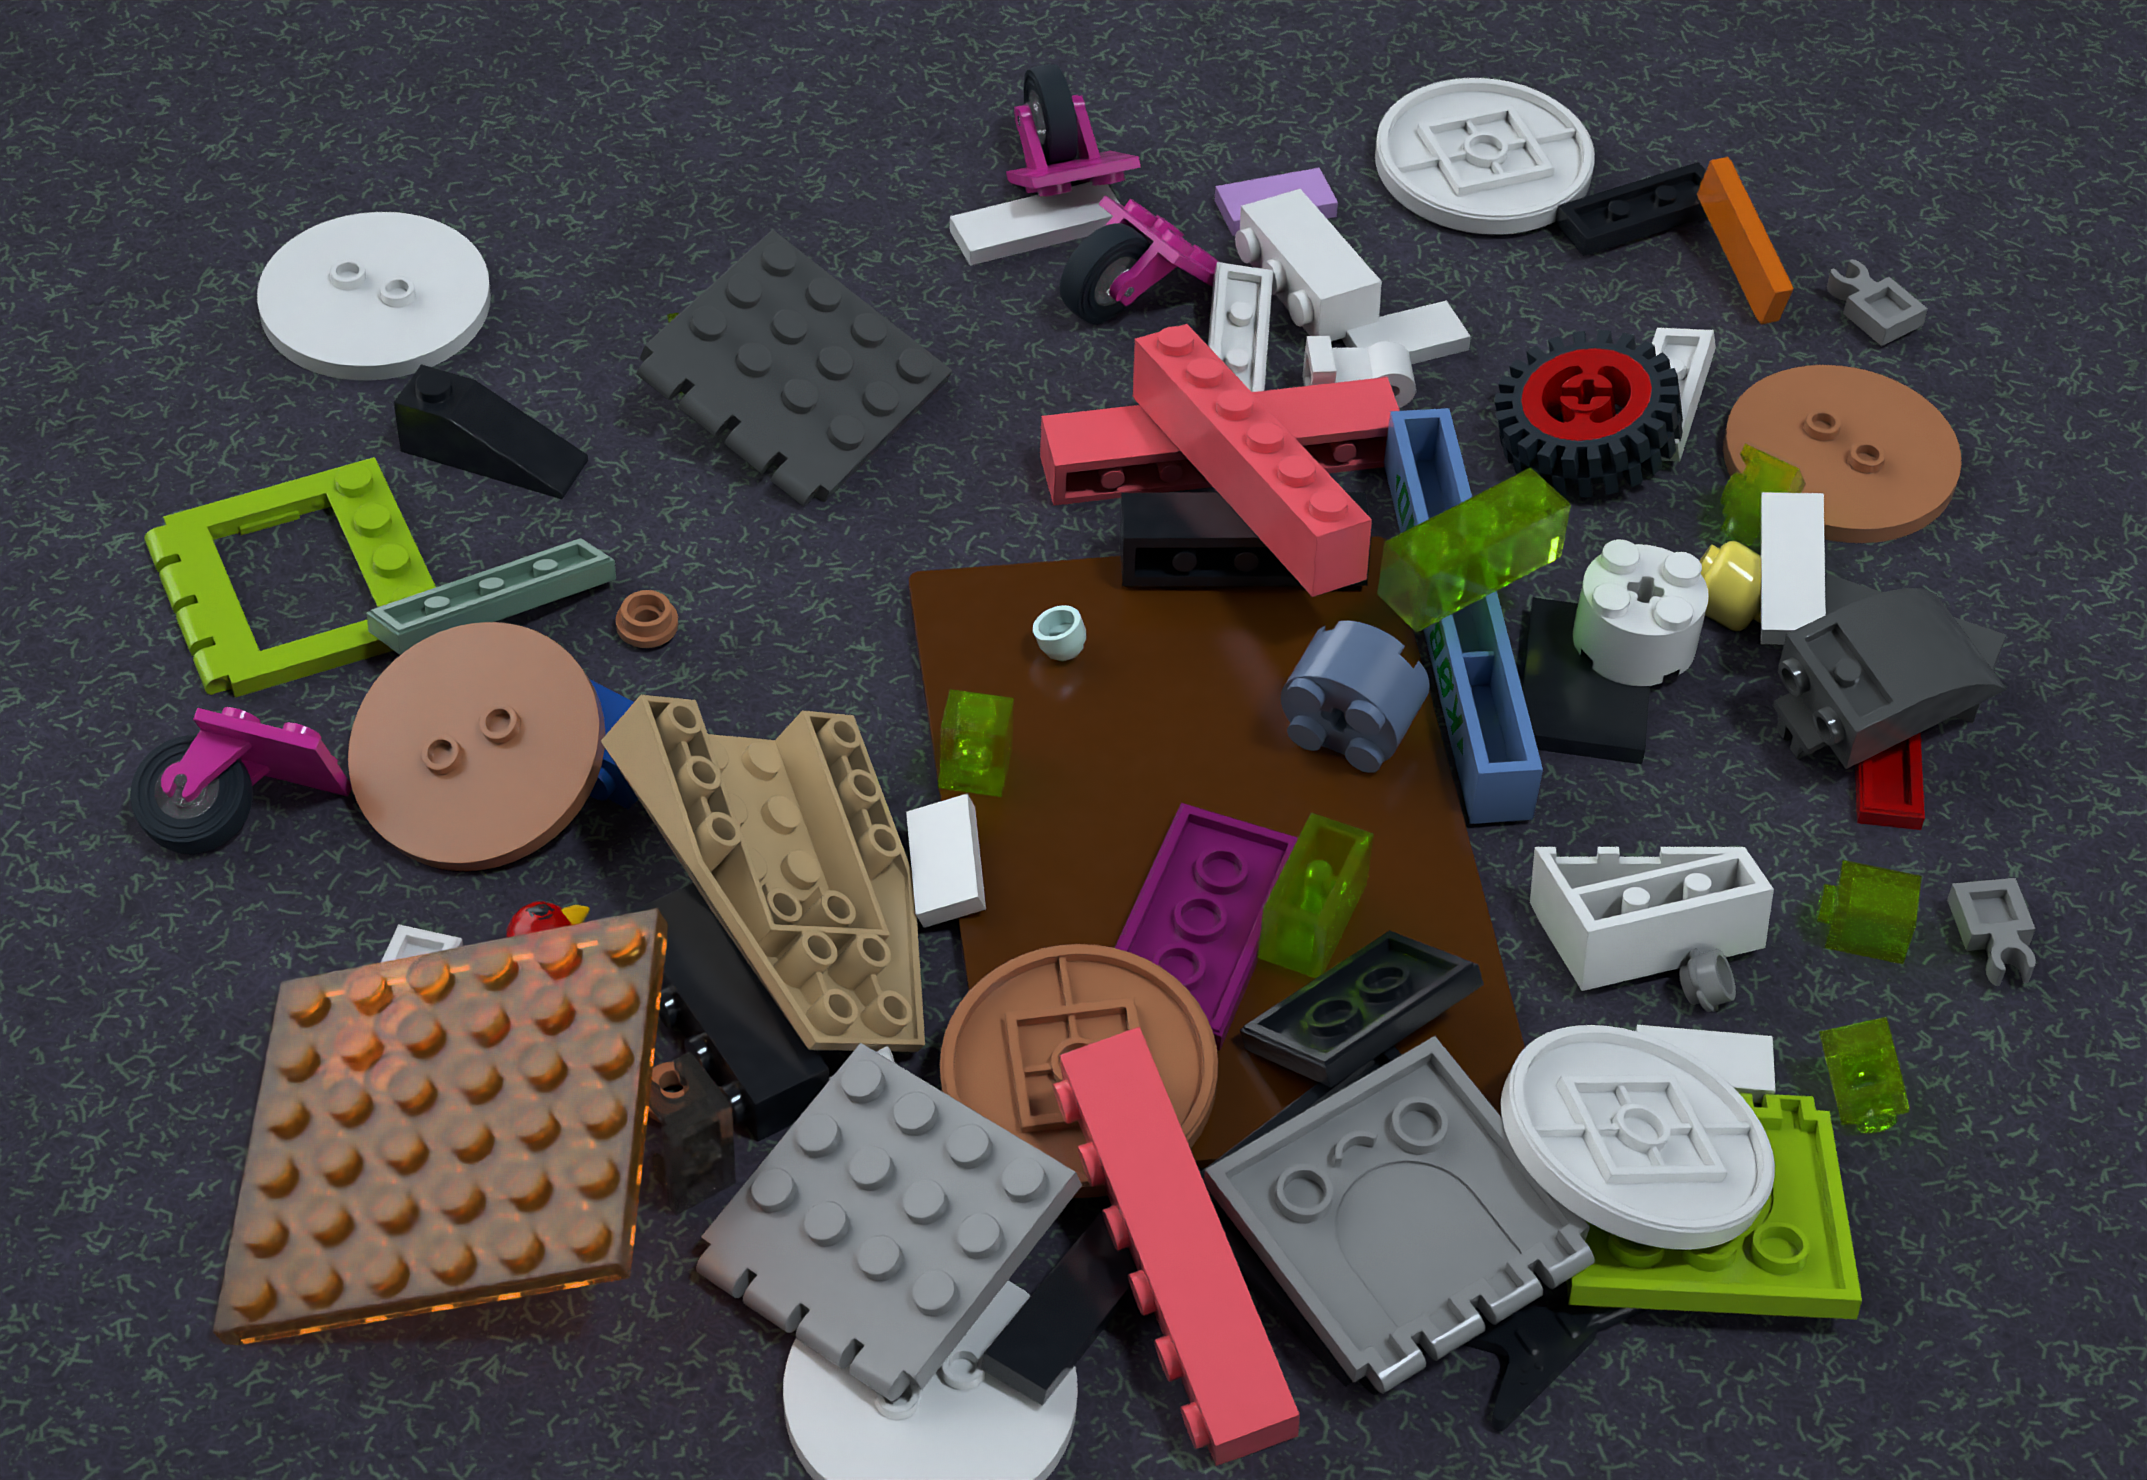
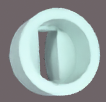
[1033,606,1086,661]

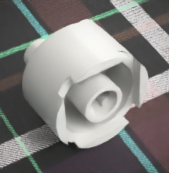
[1573,539,1709,686]

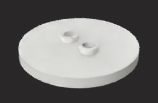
[1375,78,1595,234]
[257,212,491,380]
[1501,1025,1775,1250]
[783,1281,1078,1480]

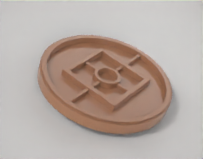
[1723,365,1961,543]
[348,622,606,871]
[940,944,1218,1198]

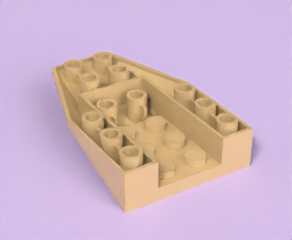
[601,695,925,1052]

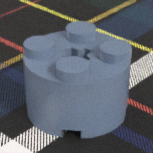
[1280,620,1430,773]

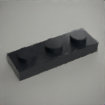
[1555,162,1707,256]

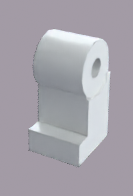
[1302,336,1416,408]

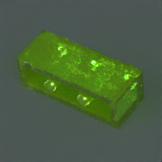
[1377,468,1571,632]

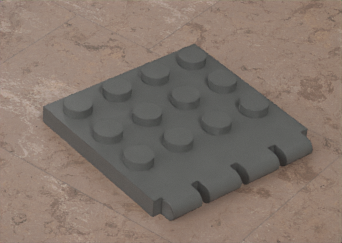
[636,229,953,507]

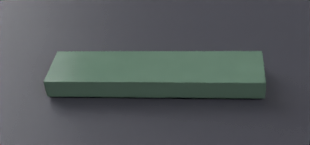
[366,538,616,655]

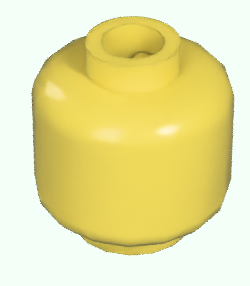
[1699,541,1761,631]

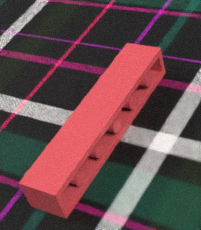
[1133,324,1372,597]
[1040,377,1400,506]
[1053,1026,1300,1466]

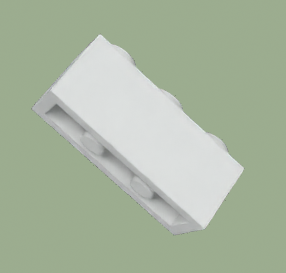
[1235,189,1382,341]

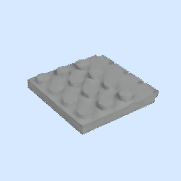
[1203,1036,1595,1394]
[696,1043,1082,1401]

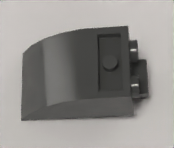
[1773,588,2007,769]

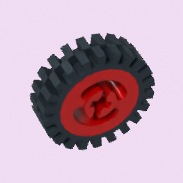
[1495,330,1683,497]

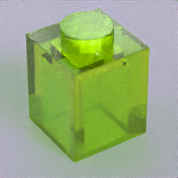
[1816,860,1922,964]

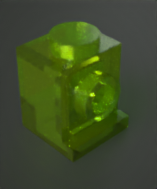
[1720,444,1806,546]
[938,689,1014,797]
[1819,1017,1910,1133]

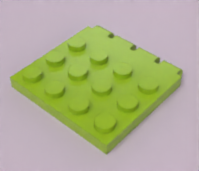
[1566,1092,1862,1319]

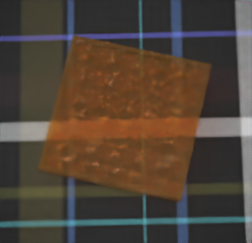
[213,908,668,1345]

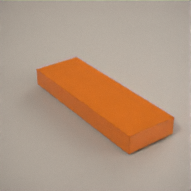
[1697,157,1794,325]

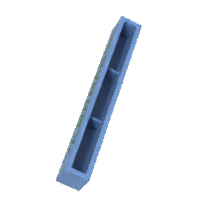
[1384,408,1543,824]

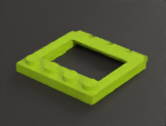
[144,457,436,698]

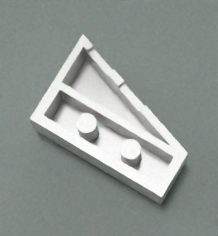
[1530,847,1774,991]

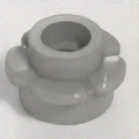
[1680,948,1736,1012]

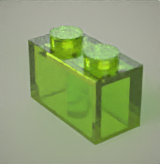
[1258,812,1374,978]

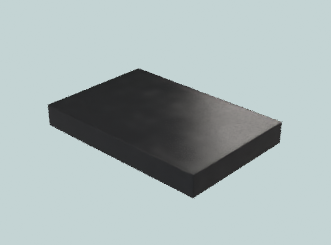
[1522,597,1650,764]
[1240,930,1484,1088]

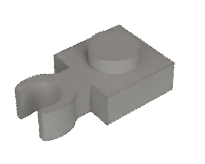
[1827,259,1928,346]
[1947,878,2036,986]

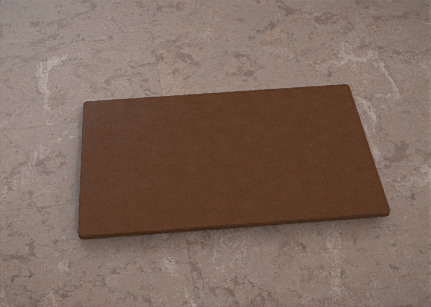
[909,536,1525,1168]

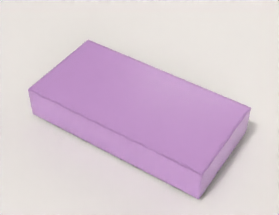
[1215,168,1338,236]

